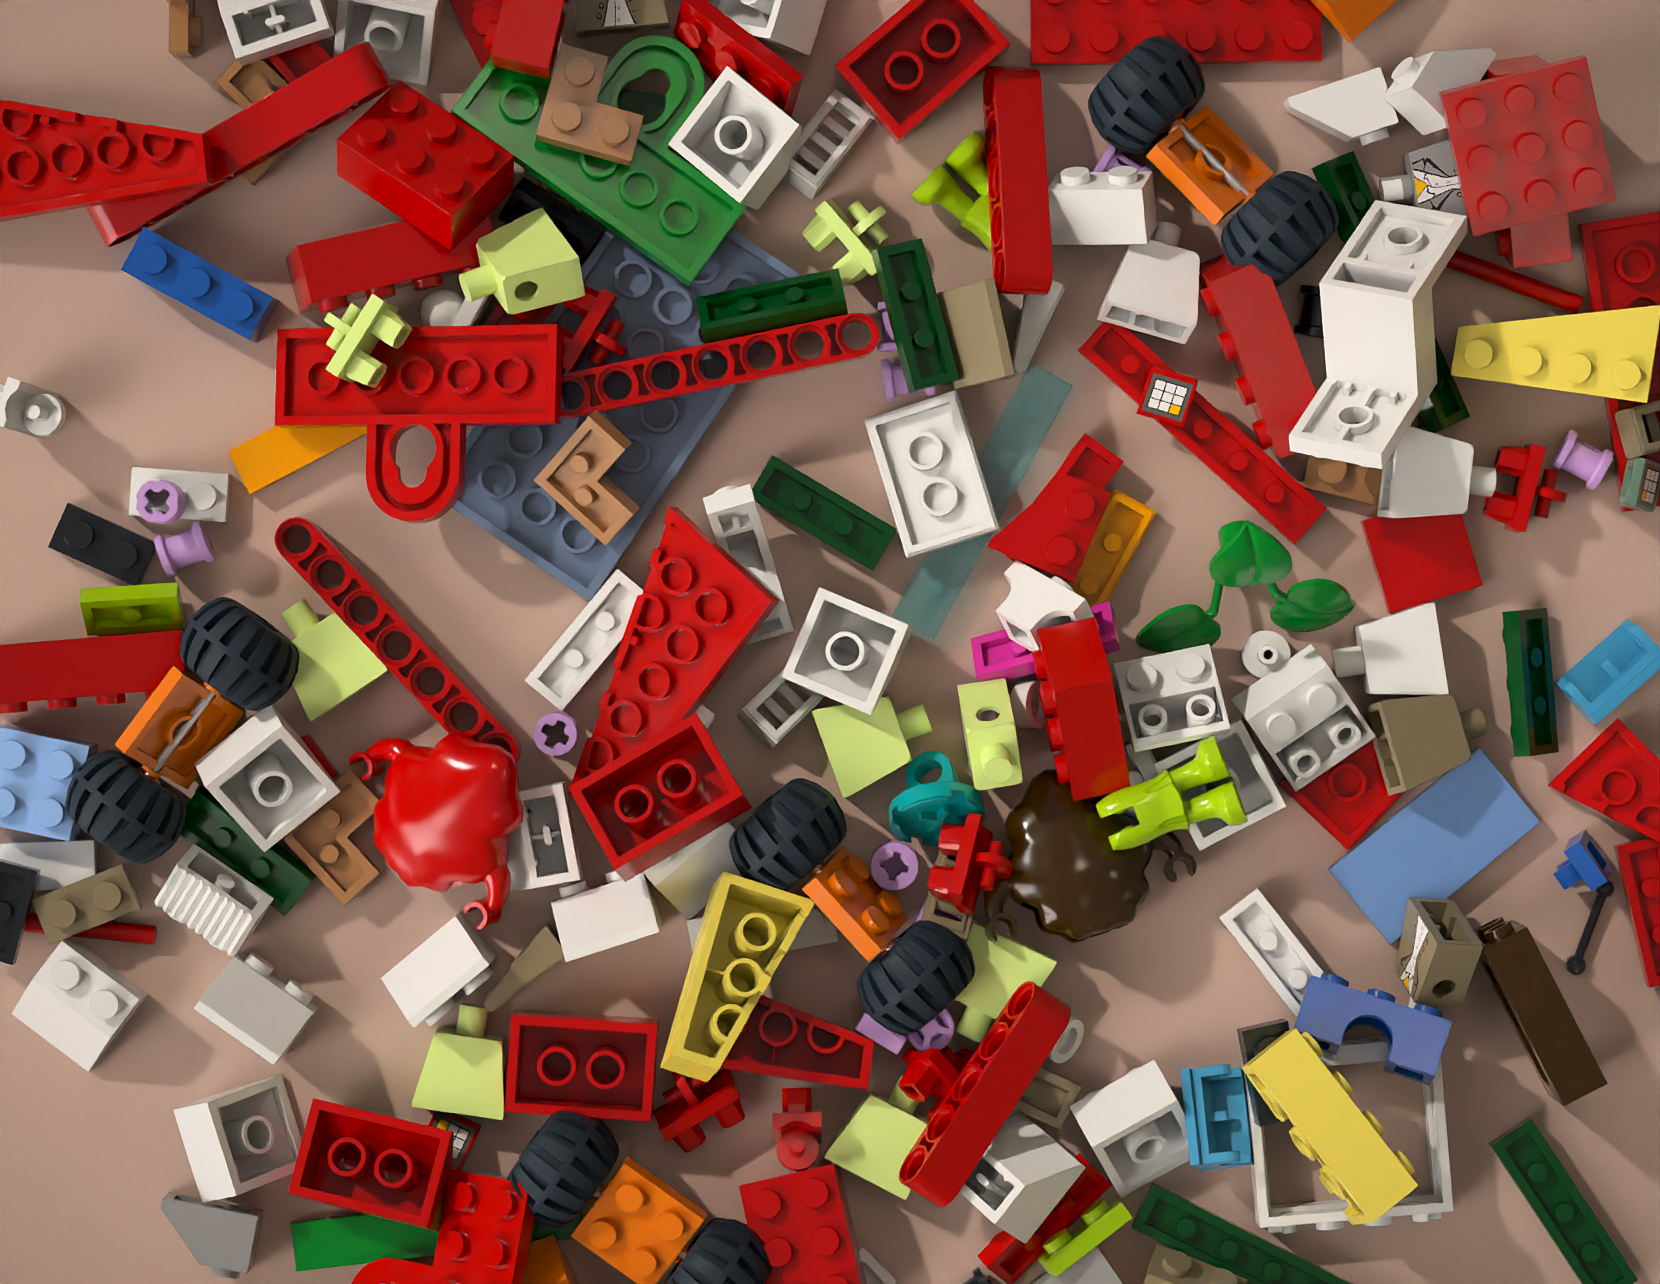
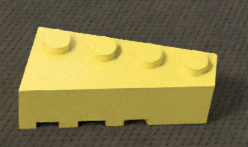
[1451,305,1660,403]
[660,871,815,1082]
[1241,1028,1419,1225]

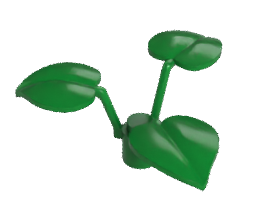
[1135,520,1356,653]

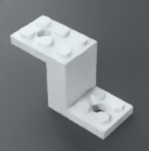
[1289,200,1468,469]

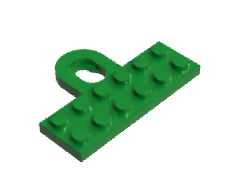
[451,35,747,286]

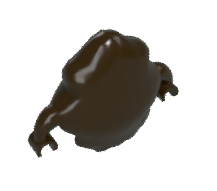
[984,769,1197,943]

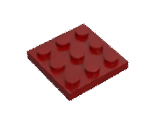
[1439,55,1617,237]

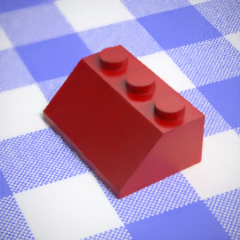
[288,1098,454,1232]

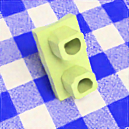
[802,198,889,286]
[324,294,412,388]

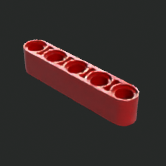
[983,66,1053,296]
[899,981,1071,1207]

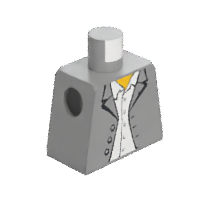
[1379,139,1468,225]

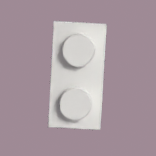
[129,467,231,522]

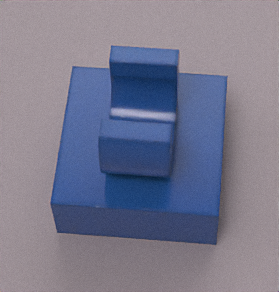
[1553,829,1613,891]

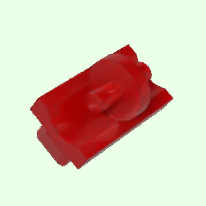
[551,285,627,372]
[1482,444,1568,533]
[927,813,1013,914]
[898,1046,973,1121]
[653,1069,745,1153]
[772,1088,822,1172]

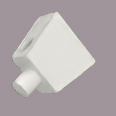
[1097,222,1200,344]
[1377,426,1496,518]
[1330,602,1449,695]

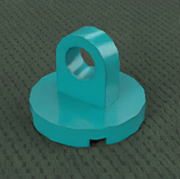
[888,751,986,846]

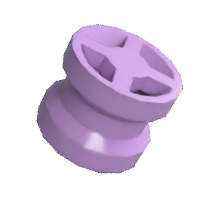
[870,840,918,890]
[907,1008,954,1051]

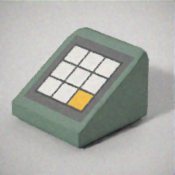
[1618,457,1660,512]

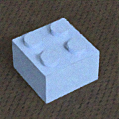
[0,724,99,842]

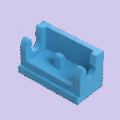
[1554,619,1660,724]
[1180,1064,1254,1172]

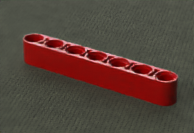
[86,41,393,247]
[561,313,879,419]
[274,517,522,764]

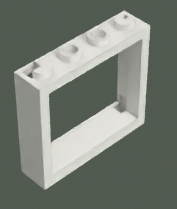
[1241,1037,1454,1234]

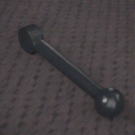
[1565,880,1614,975]

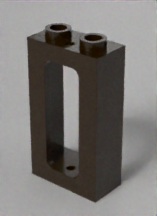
[1477,917,1608,1106]

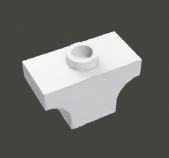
[996,560,1099,651]

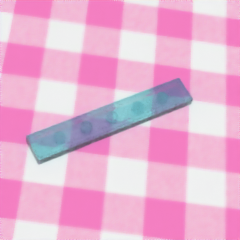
[891,363,1073,640]

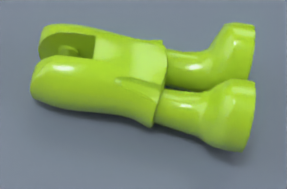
[910,130,1052,253]
[1096,735,1248,850]

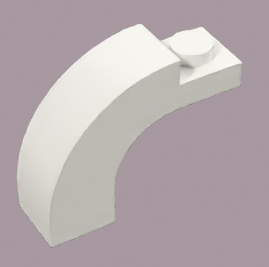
[703,484,794,644]

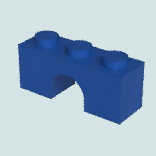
[121,227,280,343]
[1293,973,1452,1086]

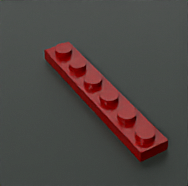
[1077,321,1327,544]

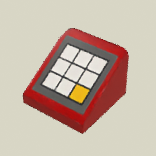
[1136,366,1199,428]
[428,1111,482,1171]

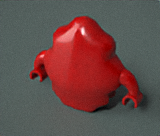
[349,734,524,930]

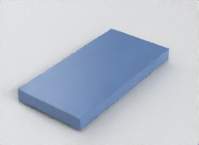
[1328,747,1540,945]

